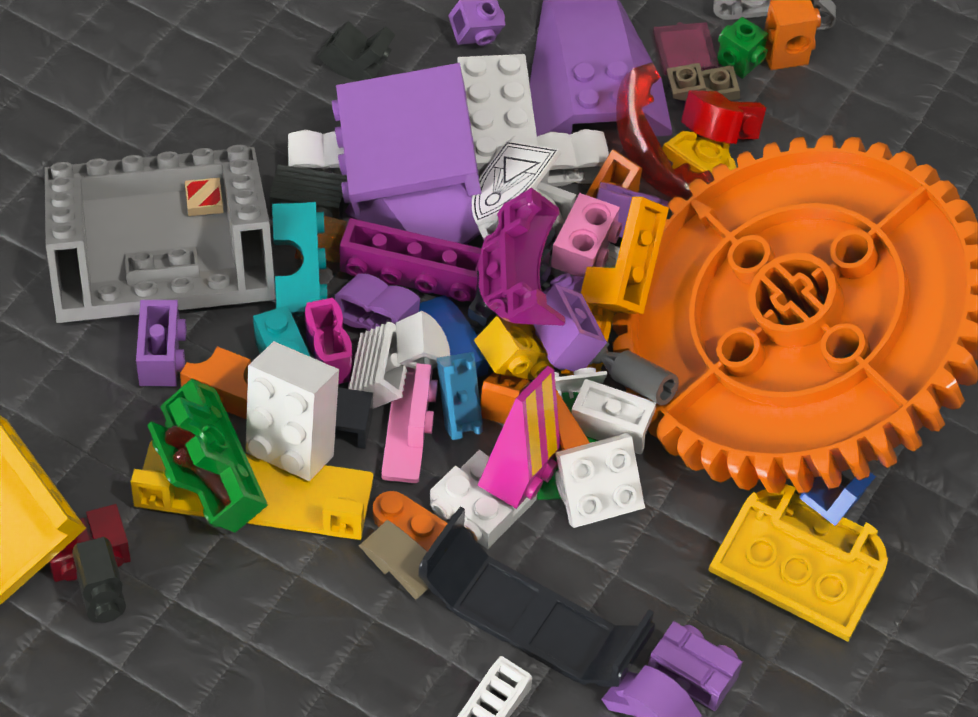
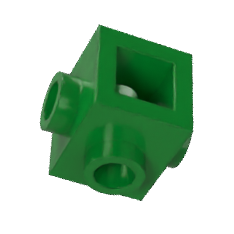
[716,17,769,79]

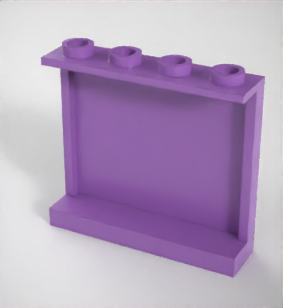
[332,63,482,216]

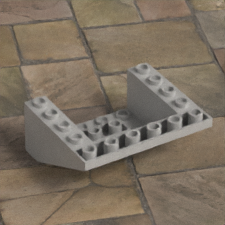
[45,145,276,323]

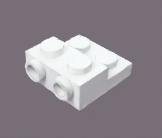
[430,449,537,550]

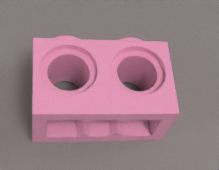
[551,193,622,276]

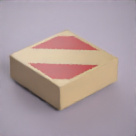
[185,178,224,216]

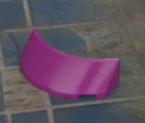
[478,188,565,326]

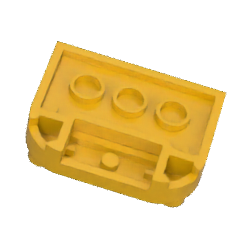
[709,484,888,642]

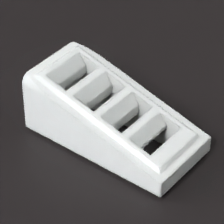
[457,656,532,717]

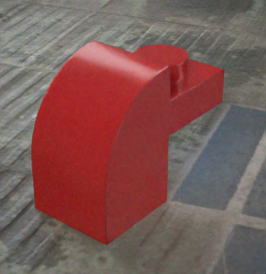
[681,90,767,144]

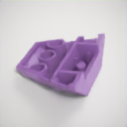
[345,183,481,245]

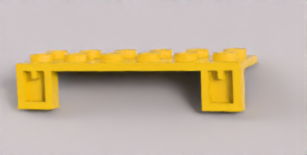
[131,440,374,540]

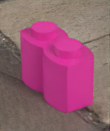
[305,298,352,384]

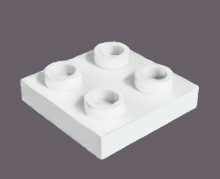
[555,433,645,528]

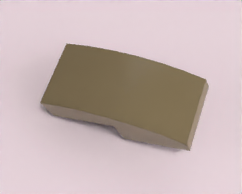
[667,63,740,101]
[359,520,428,600]

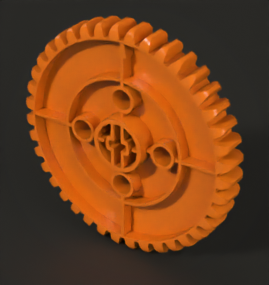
[612,135,978,494]

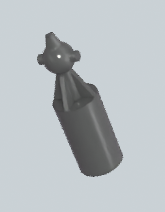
[589,342,679,405]

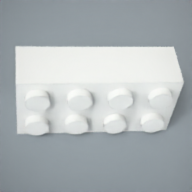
[457,54,538,178]

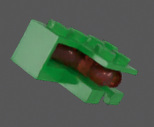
[147,379,268,533]

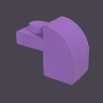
[602,665,702,717]

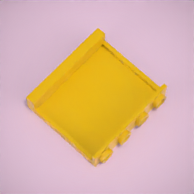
[0,415,86,605]

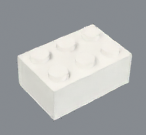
[246,341,339,481]

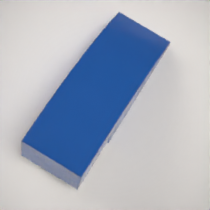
[419,295,489,378]

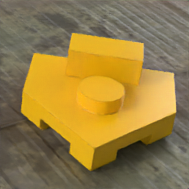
[660,131,736,187]

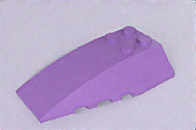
[529,0,672,137]

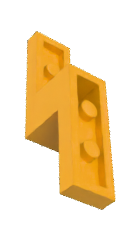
[561,197,669,376]

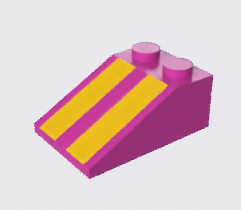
[478,366,560,509]

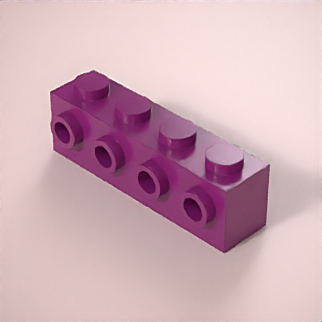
[340,218,482,302]

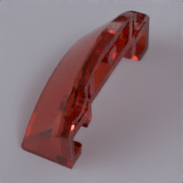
[616,62,715,201]

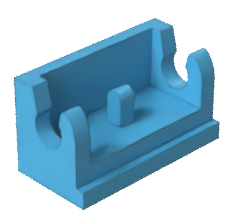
[436,352,483,440]

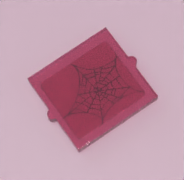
[653,22,719,75]

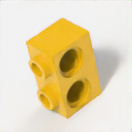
[474,315,554,380]

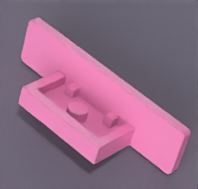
[381,363,438,483]

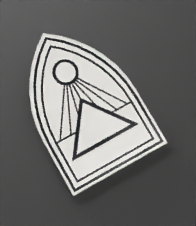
[472,141,561,226]

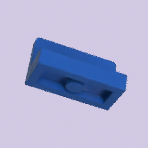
[799,472,876,526]

